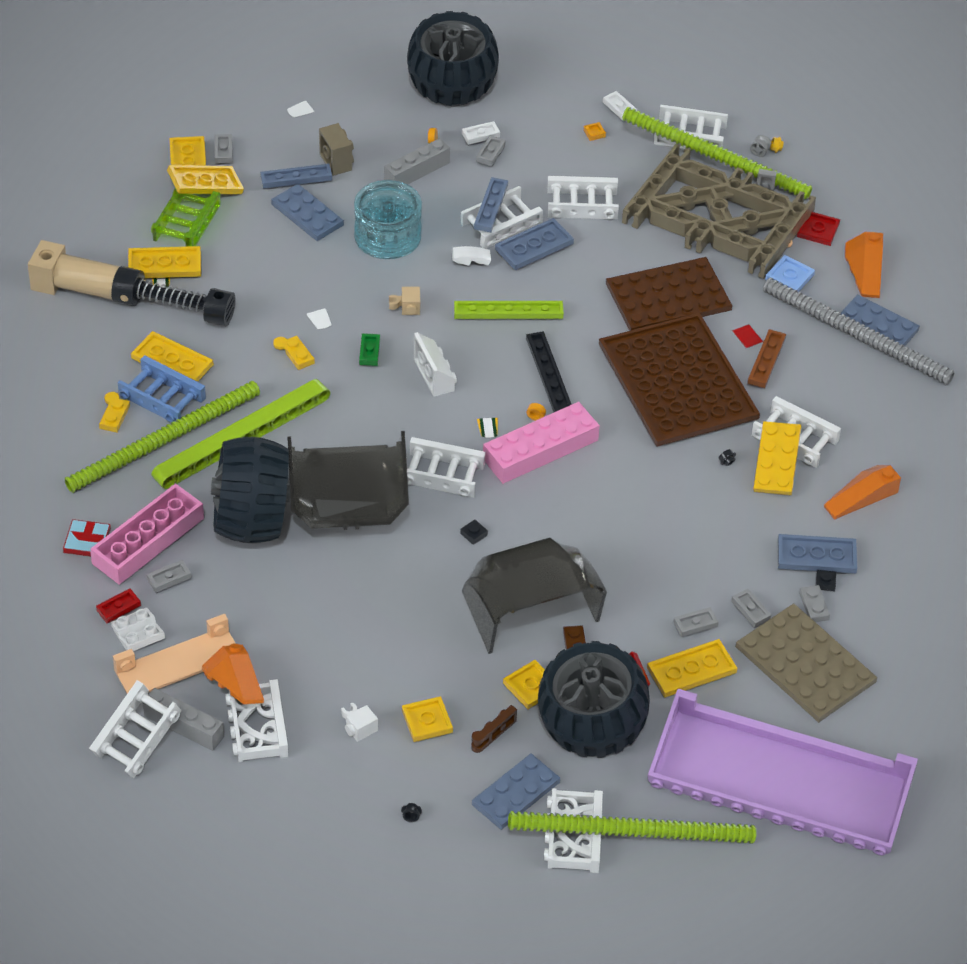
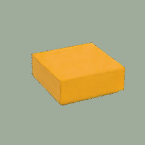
[583,122,606,141]

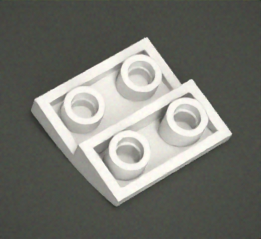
[110,608,165,651]

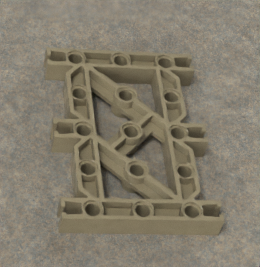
[622,144,816,278]

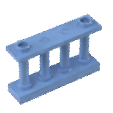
[118,355,206,422]

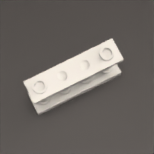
[654,105,728,149]
[547,176,619,220]
[461,186,543,249]
[751,396,841,468]
[400,437,486,498]
[89,680,182,779]

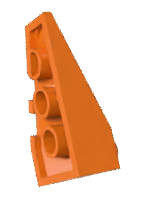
[845,231,883,298]
[824,465,901,520]
[202,643,264,704]

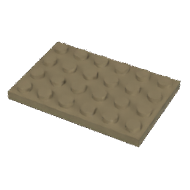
[735,603,878,723]

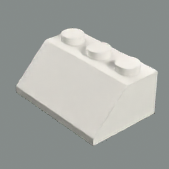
[414,332,457,397]

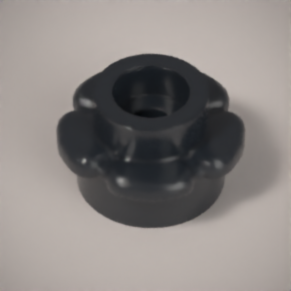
[718,449,736,466]
[401,803,422,822]

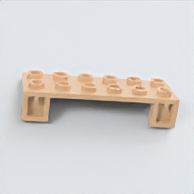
[113,614,235,694]

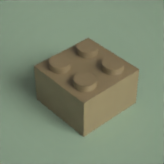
[319,123,354,176]

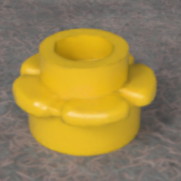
[770,136,784,153]

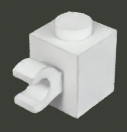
[341,703,378,742]

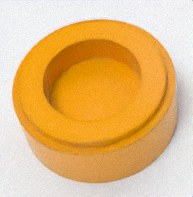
[428,128,438,144]
[526,403,546,421]

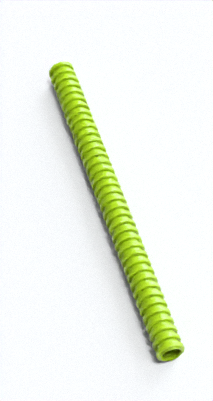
[622,106,812,200]
[65,380,260,493]
[508,811,756,844]

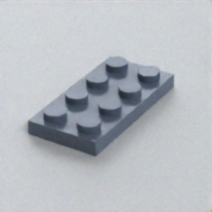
[271,184,344,241]
[495,218,574,270]
[841,294,920,346]
[778,534,857,574]
[472,753,560,830]

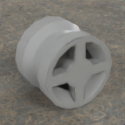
[750,135,771,157]

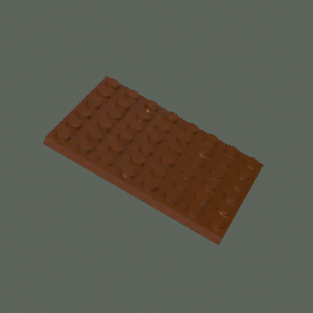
[599,313,760,447]

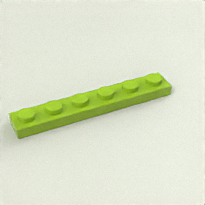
[454,301,564,319]

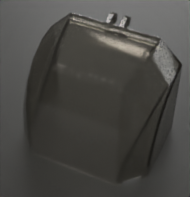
[287,431,409,530]
[462,538,607,654]

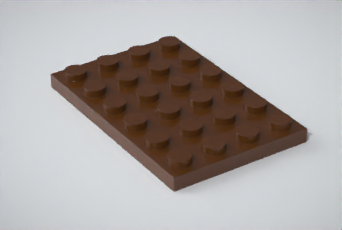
[606,257,733,331]

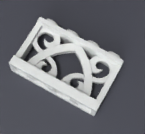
[225,679,288,762]
[544,788,603,873]

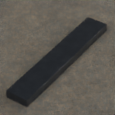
[526,331,572,412]

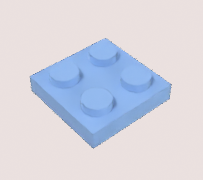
[765,255,815,292]

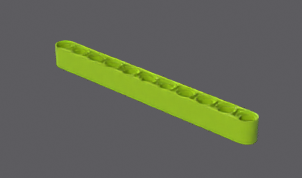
[151,379,330,489]

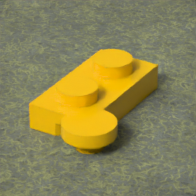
[273,335,315,370]
[99,392,130,433]

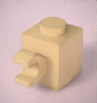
[389,287,420,315]

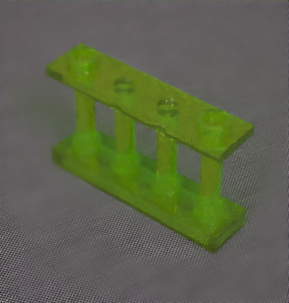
[151,188,220,246]

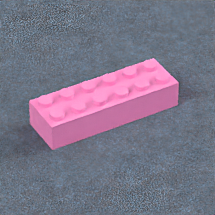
[483,402,600,484]
[90,483,204,585]

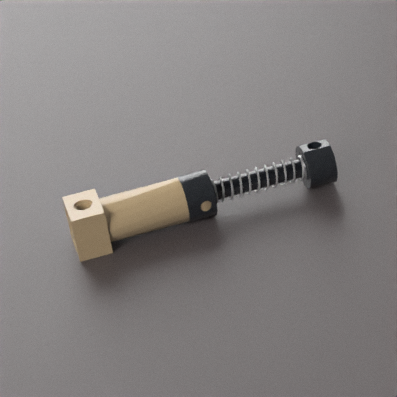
[28,240,236,326]

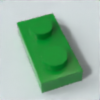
[359,333,380,366]

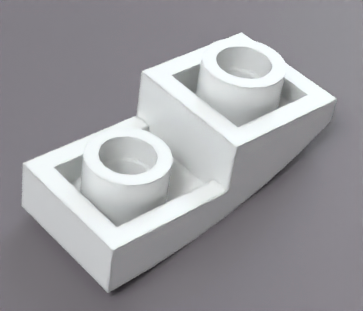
[452,246,491,266]

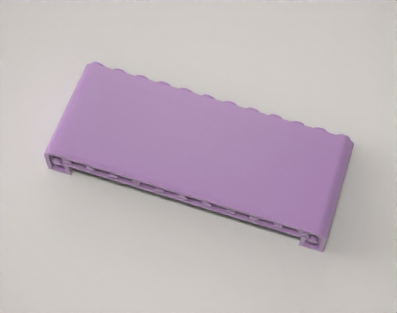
[648,689,918,856]

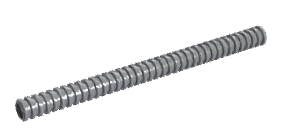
[763,277,955,385]

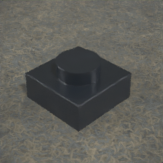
[460,519,488,545]
[815,570,836,592]

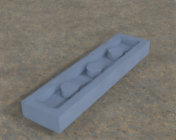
[260,164,332,189]
[474,177,508,233]

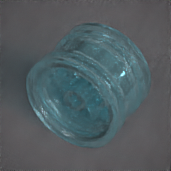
[354,180,422,259]

